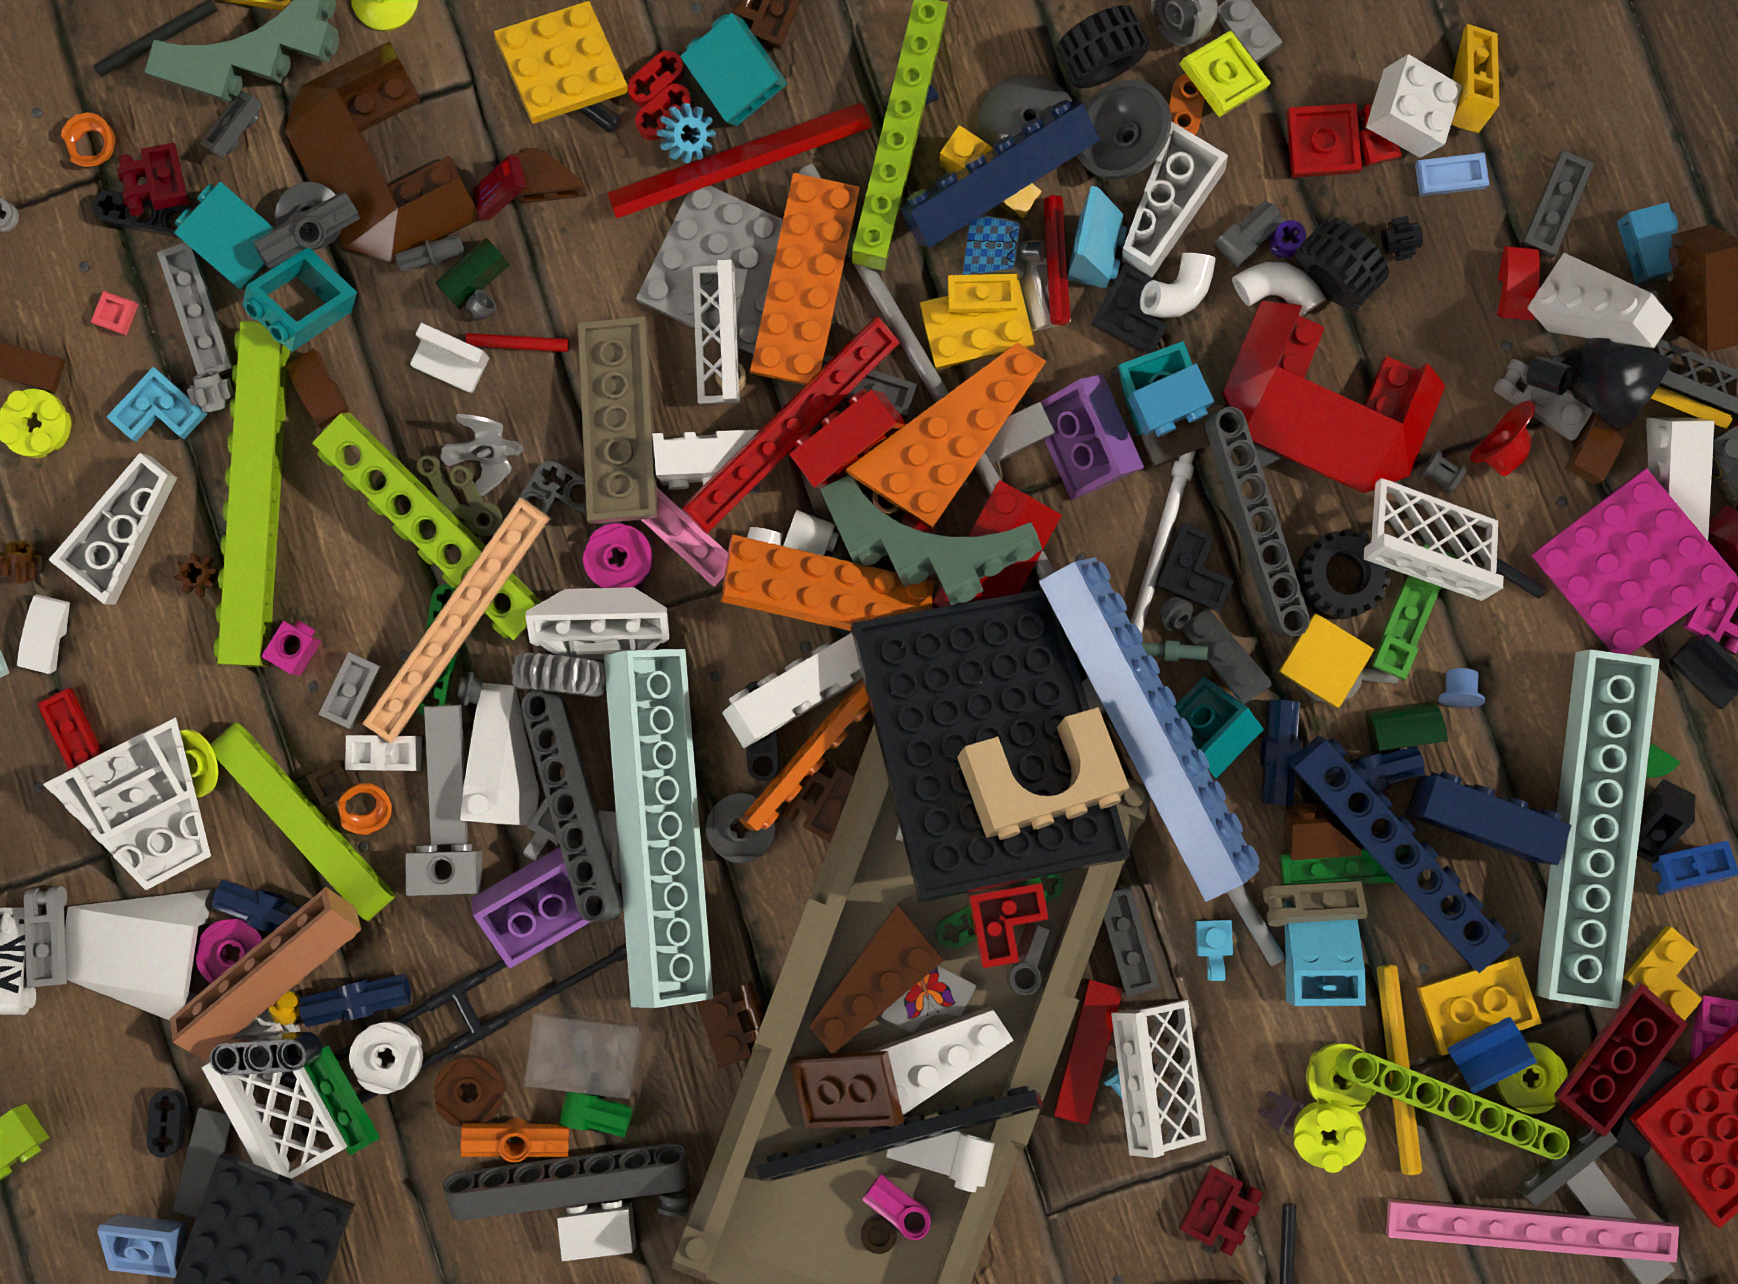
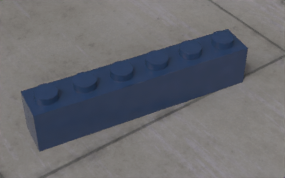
[899,100,1100,248]

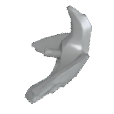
[440,414,524,496]

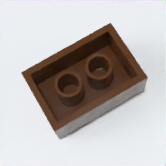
[1669,224,1738,353]

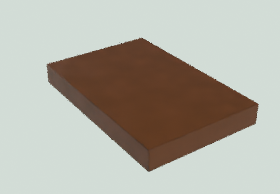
[789,1051,904,1129]

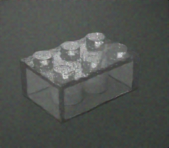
[524,1011,644,1099]

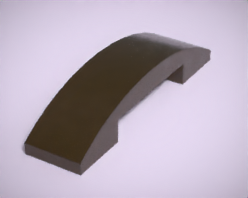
[1132,403,1231,471]

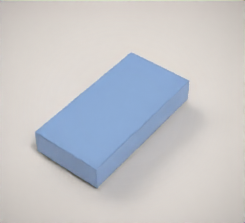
[1415,152,1489,197]

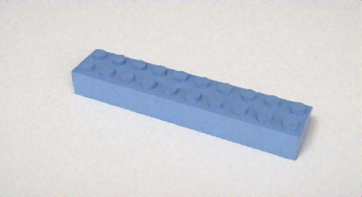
[1039,557,1260,902]

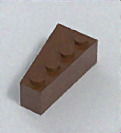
[809,903,944,1055]

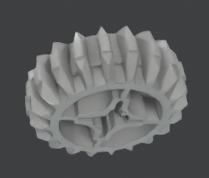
[512,653,606,697]

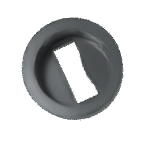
[466,289,496,320]

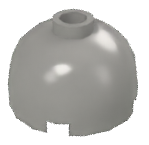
[1151,0,1218,46]

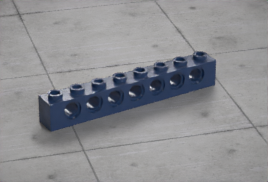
[1287,735,1511,973]

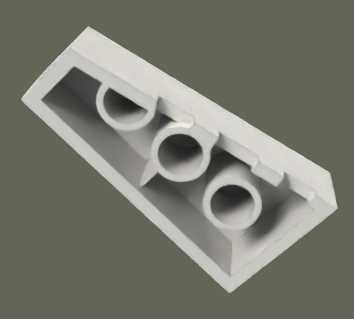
[1122,121,1228,278]
[1527,253,1673,348]
[49,453,177,605]
[722,633,863,748]
[863,1006,1014,1115]

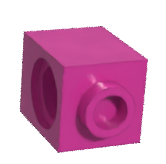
[261,620,322,676]

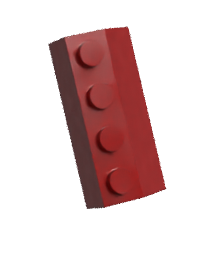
[932,480,1062,607]

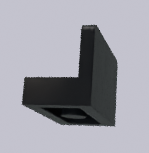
[1668,634,1738,709]

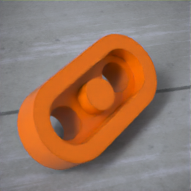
[1168,74,1205,135]

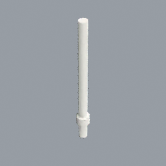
[1130,451,1196,633]

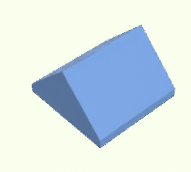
[97,1214,187,1278]

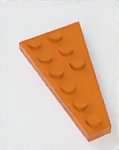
[845,342,1046,530]

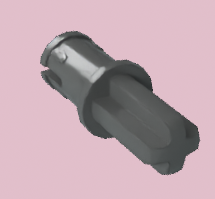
[395,233,466,271]

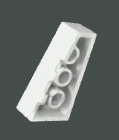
[1646,416,1714,540]

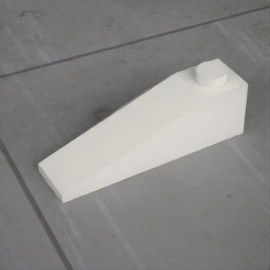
[460,683,540,825]

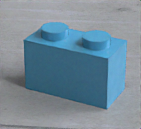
[1617,202,1678,286]
[1128,363,1214,437]

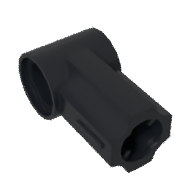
[1526,348,1582,395]

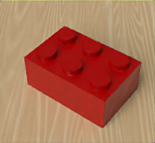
[789,389,907,488]

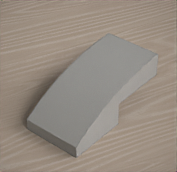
[985,402,1055,464]

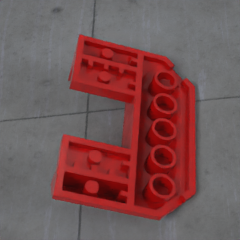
[1222,301,1446,494]

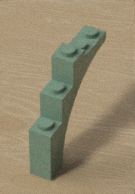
[144,0,339,103]
[820,475,1042,605]

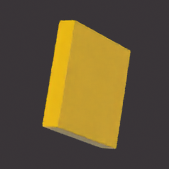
[1278,613,1375,709]

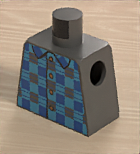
[962,215,1046,280]

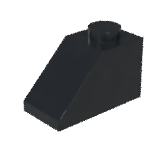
[1637,779,1695,863]

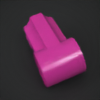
[862,1174,931,1240]

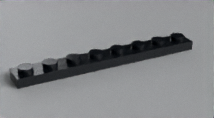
[756,1086,1044,1182]

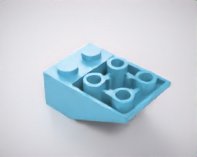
[1284,901,1366,1006]

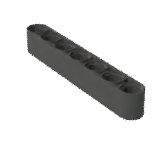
[1205,407,1310,636]
[521,690,623,922]
[443,1143,690,1220]

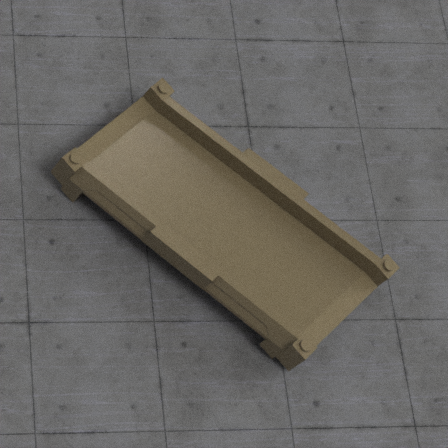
[671,724,1152,1284]

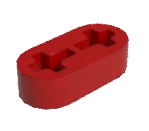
[628,50,685,107]
[635,84,692,141]

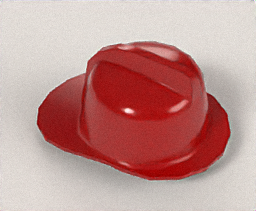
[1470,400,1535,476]

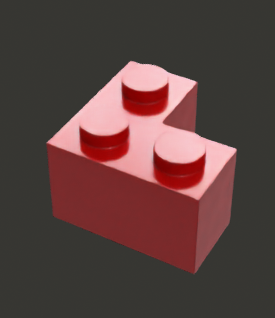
[968,880,1048,968]

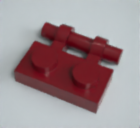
[117,142,190,216]
[1178,1164,1263,1256]

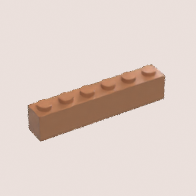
[170,887,361,1061]

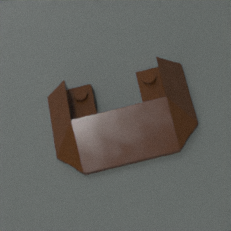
[285,41,480,264]

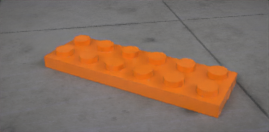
[750,173,860,385]
[721,535,934,631]
[738,678,870,831]

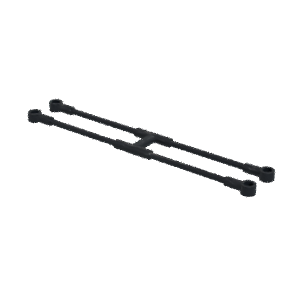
[277,886,627,1140]

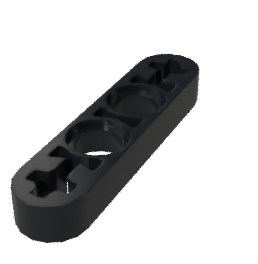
[92,191,196,239]

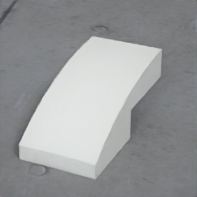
[17,594,70,674]
[345,735,422,771]

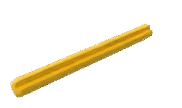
[1376,964,1422,1175]

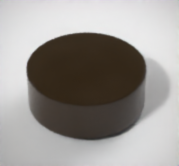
[861,1215,897,1254]

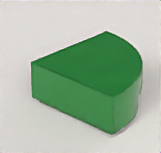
[1646,743,1681,778]

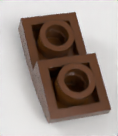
[285,348,349,428]

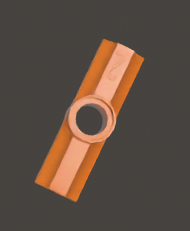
[460,1118,569,1162]

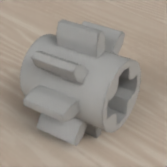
[186,371,234,412]

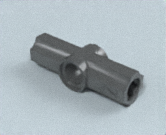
[252,191,360,269]

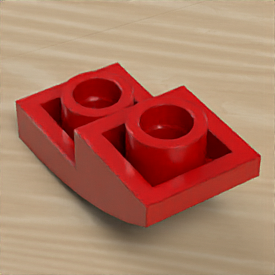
[1497,246,1540,321]

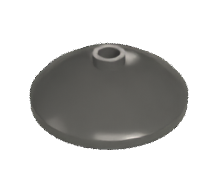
[977,75,1072,149]
[1077,80,1171,179]

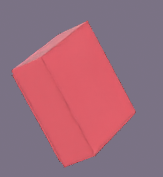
[91,291,139,336]

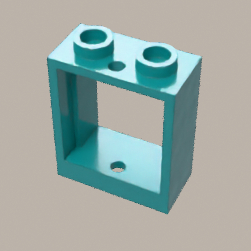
[242,248,357,352]

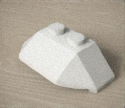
[525,587,669,660]

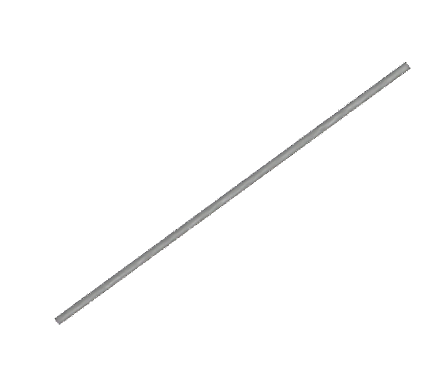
[799,164,1286,966]

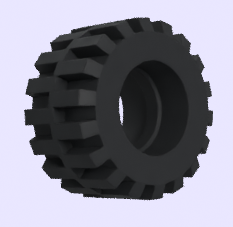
[1055,5,1151,89]
[1295,218,1390,310]
[1296,529,1391,619]

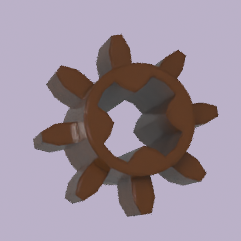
[0,540,43,584]
[174,553,220,597]

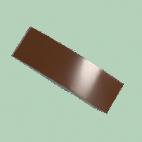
[1564,411,1633,485]

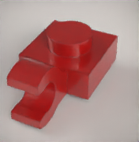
[1357,104,1402,167]

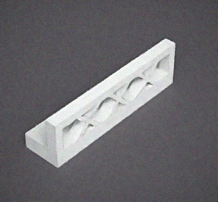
[692,260,740,404]

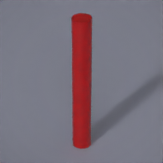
[466,333,570,352]

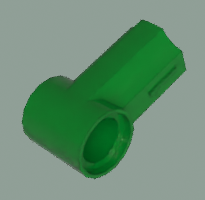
[558,1087,634,1138]

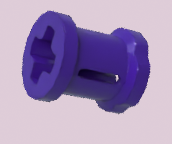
[1269,220,1306,259]

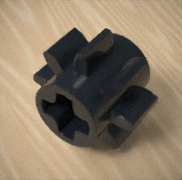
[1381,216,1423,261]

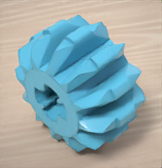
[657,103,716,163]

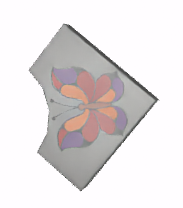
[881,965,977,1033]

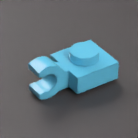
[1195,920,1233,981]

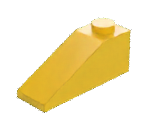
[1451,24,1500,133]
[939,125,1042,221]

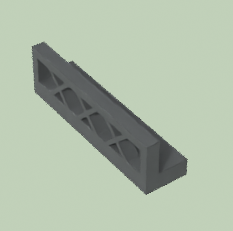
[1636,339,1738,416]

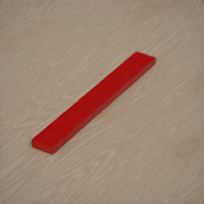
[607,102,872,218]
[681,317,900,534]

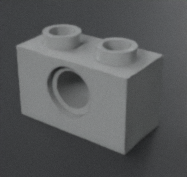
[405,844,483,896]

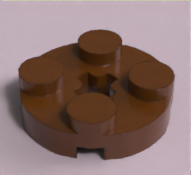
[434,1055,506,1127]

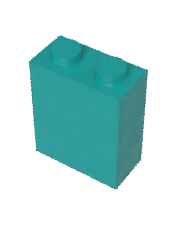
[680,13,788,126]
[174,181,275,291]

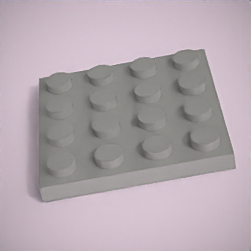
[636,186,783,356]

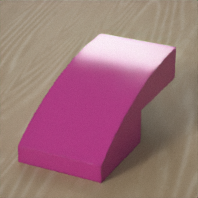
[1689,995,1738,1064]

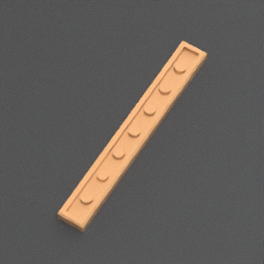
[362,497,550,744]

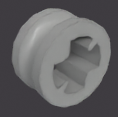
[0,198,19,232]

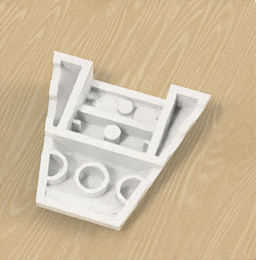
[43,717,211,890]
[65,889,213,1021]

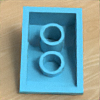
[1068,186,1127,289]

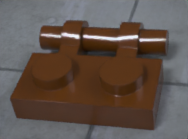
[731,0,801,50]
[782,760,855,843]
[696,982,764,1068]

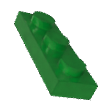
[304,1045,380,1156]

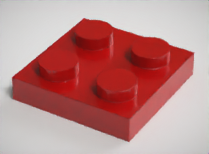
[1286,103,1362,178]

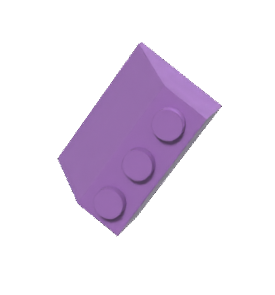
[1041,374,1144,500]
[472,847,600,969]

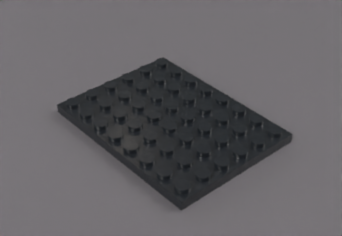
[851,589,1130,903]

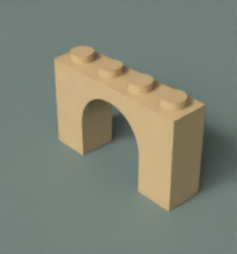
[957,707,1129,840]

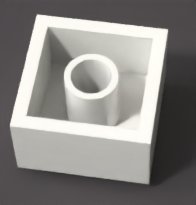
[1366,54,1463,158]

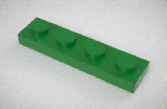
[1279,846,1423,885]

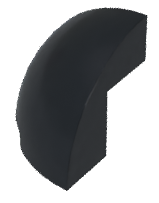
[1579,338,1672,431]

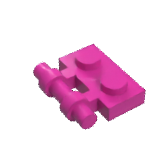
[1682,577,1738,655]

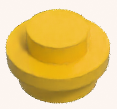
[267,991,301,1025]

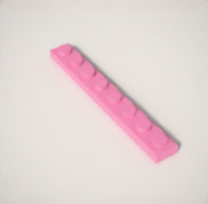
[1386,1199,1679,1262]

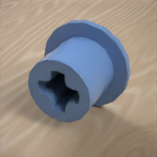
[1438,668,1485,708]

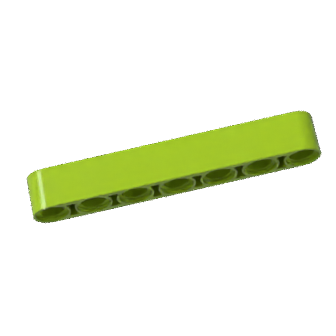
[210,722,395,921]
[1335,1048,1570,1160]

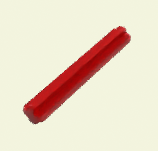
[1043,194,1071,326]

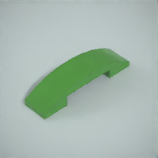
[1372,542,1457,680]

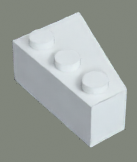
[652,430,759,490]

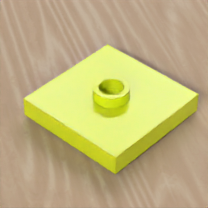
[1179,30,1271,118]

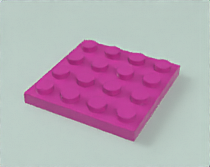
[1531,467,1738,655]

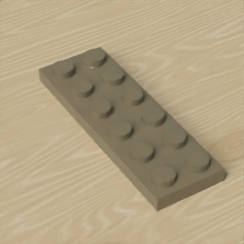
[578,316,658,524]

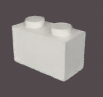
[557,1199,636,1261]

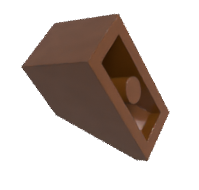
[510,148,587,204]
[1284,803,1361,860]

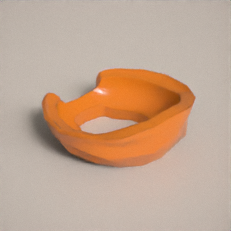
[61,112,115,167]
[338,783,392,835]

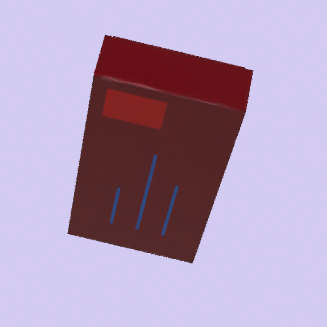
[472,155,526,221]

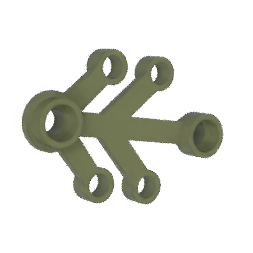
[374,455,503,551]

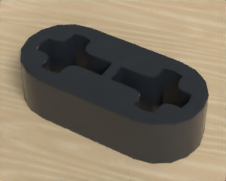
[147,1088,186,1158]

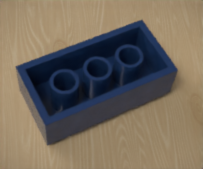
[1405,772,1572,865]

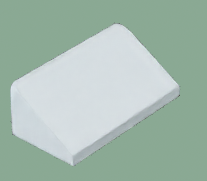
[1019,258,1071,331]

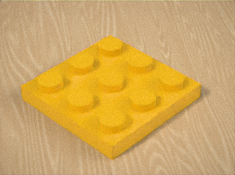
[494,1,628,124]

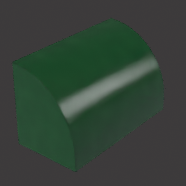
[434,238,510,310]
[1365,701,1448,751]

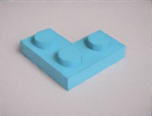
[107,367,207,442]

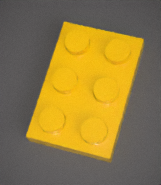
[919,280,1035,370]
[1416,955,1542,1056]

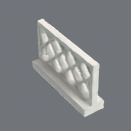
[1364,478,1504,601]
[1111,1000,1206,1158]
[202,1023,347,1179]

